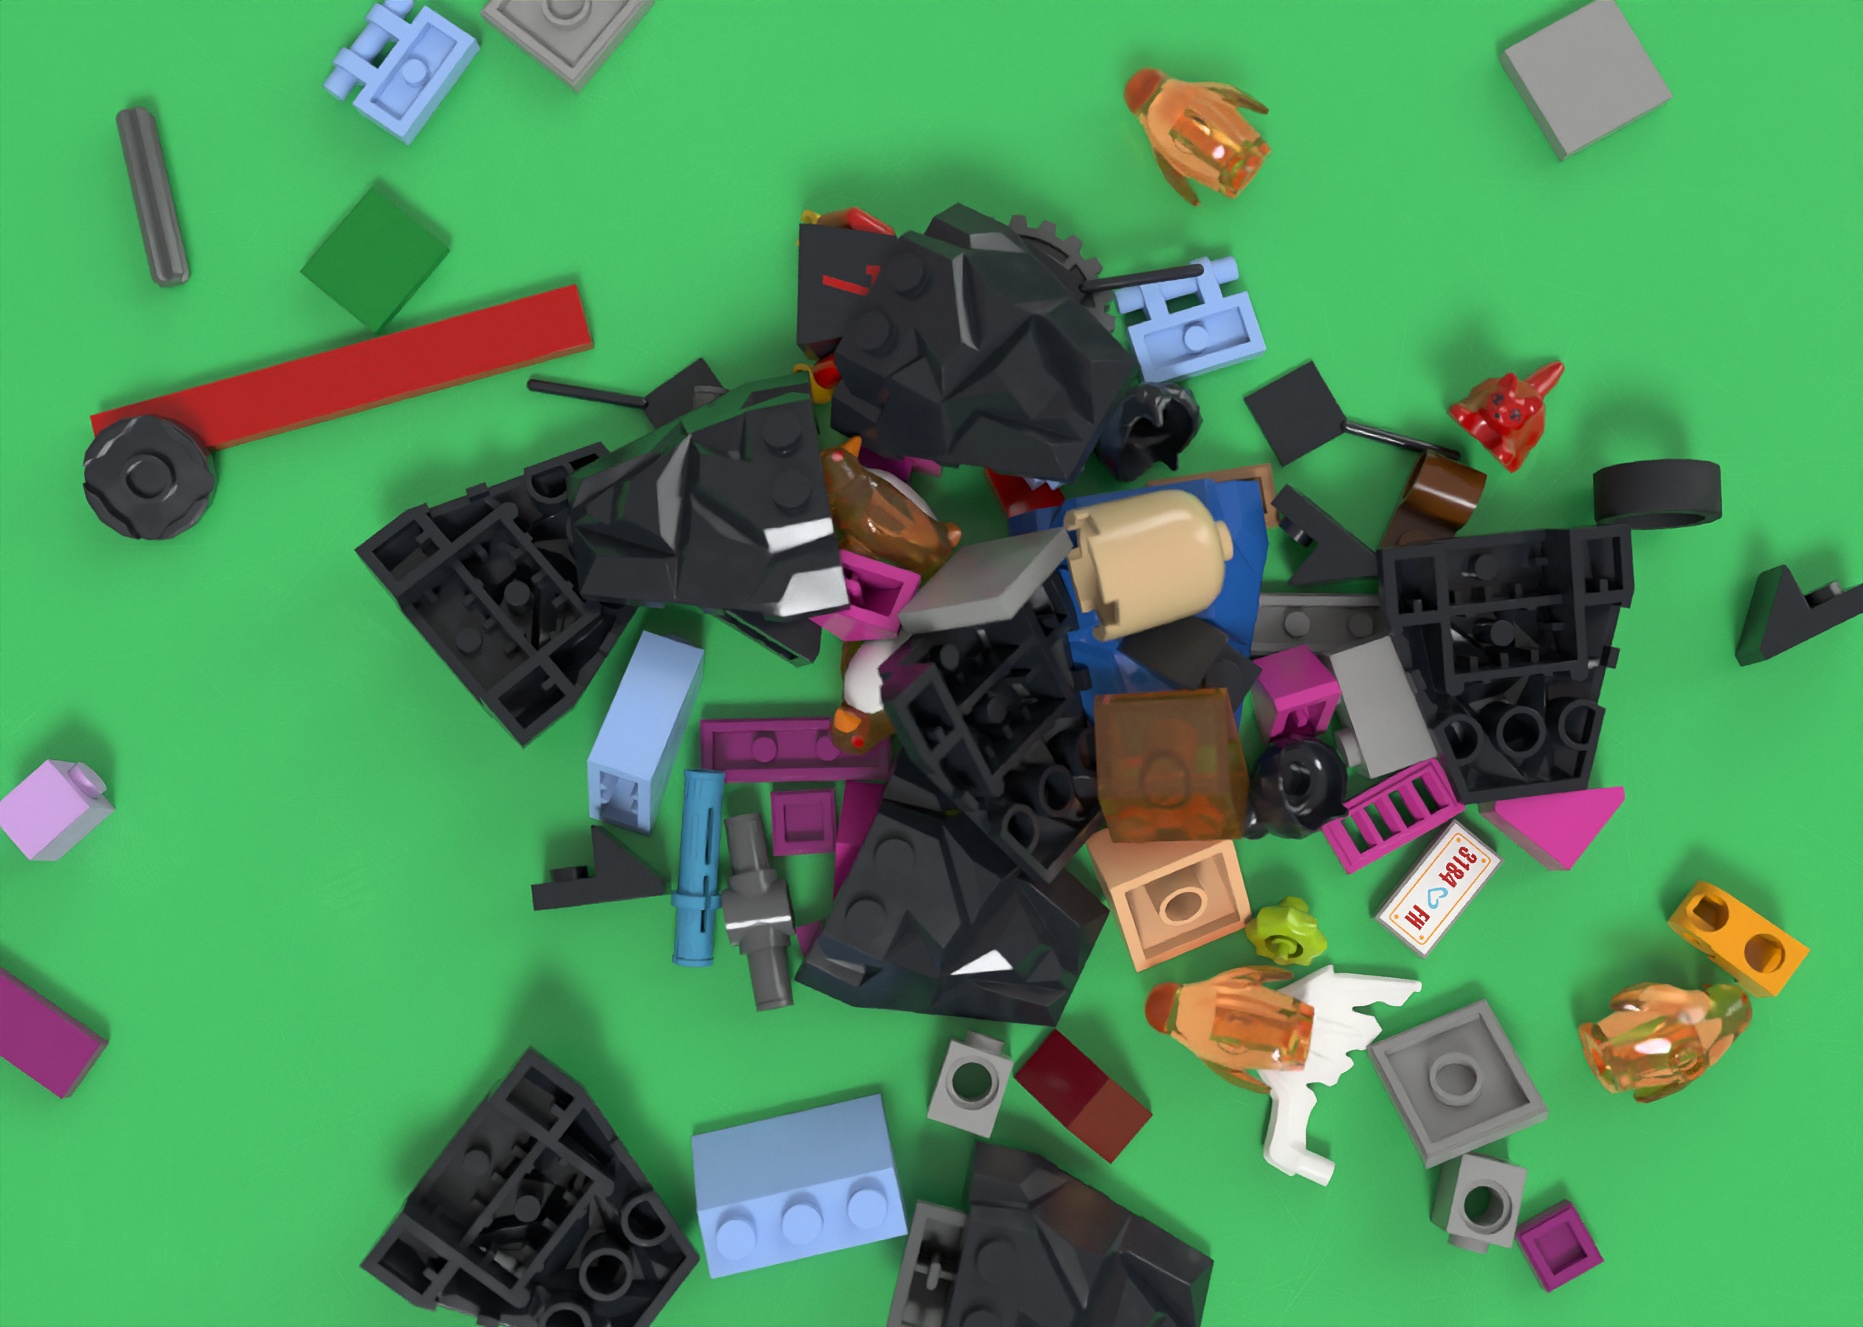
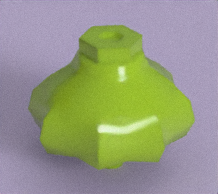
[1244,895,1327,966]

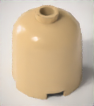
[1064,490,1233,642]

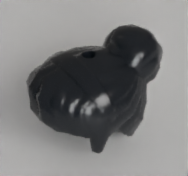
[1093,382,1203,483]
[1220,733,1349,840]

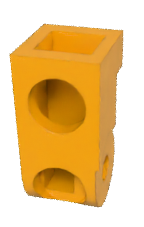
[1667,880,1810,998]

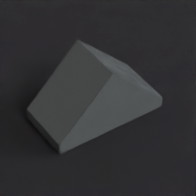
[886,1199,966,1327]

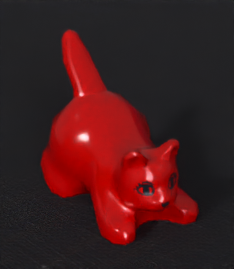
[1446,361,1565,474]

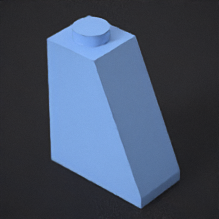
[587,630,704,837]

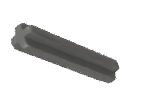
[116,107,190,288]

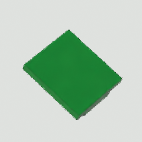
[300,187,450,336]

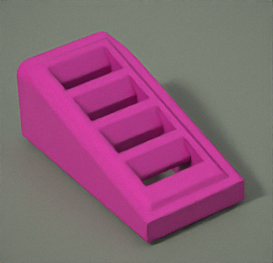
[1321,757,1466,875]

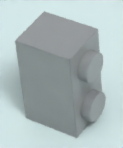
[1318,630,1438,779]

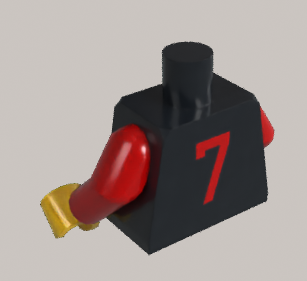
[792,206,900,405]

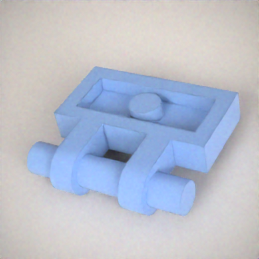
[322,0,480,146]
[1112,255,1266,383]

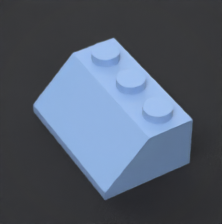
[691,1093,909,1279]

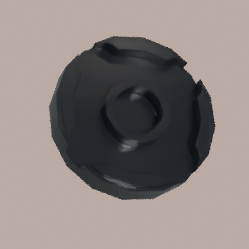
[82,414,217,541]

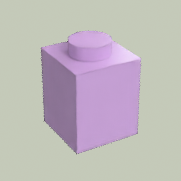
[0,759,116,861]

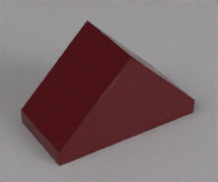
[1013,1028,1153,1164]

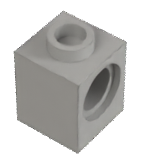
[926,1030,1014,1138]
[1430,1151,1528,1254]

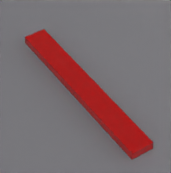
[90,284,595,453]

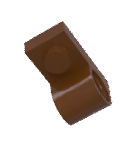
[1375,449,1487,552]

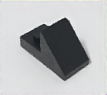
[1270,484,1378,588]
[1735,564,1863,667]
[1116,615,1263,724]
[531,825,672,911]

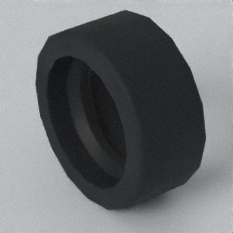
[1593,459,1722,530]

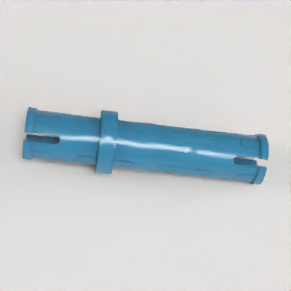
[670,769,726,967]

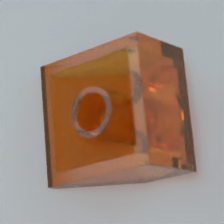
[1094,688,1250,843]

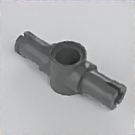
[721,813,796,1012]

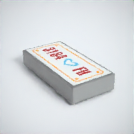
[1370,819,1505,959]

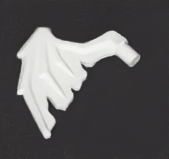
[1224,965,1422,1186]

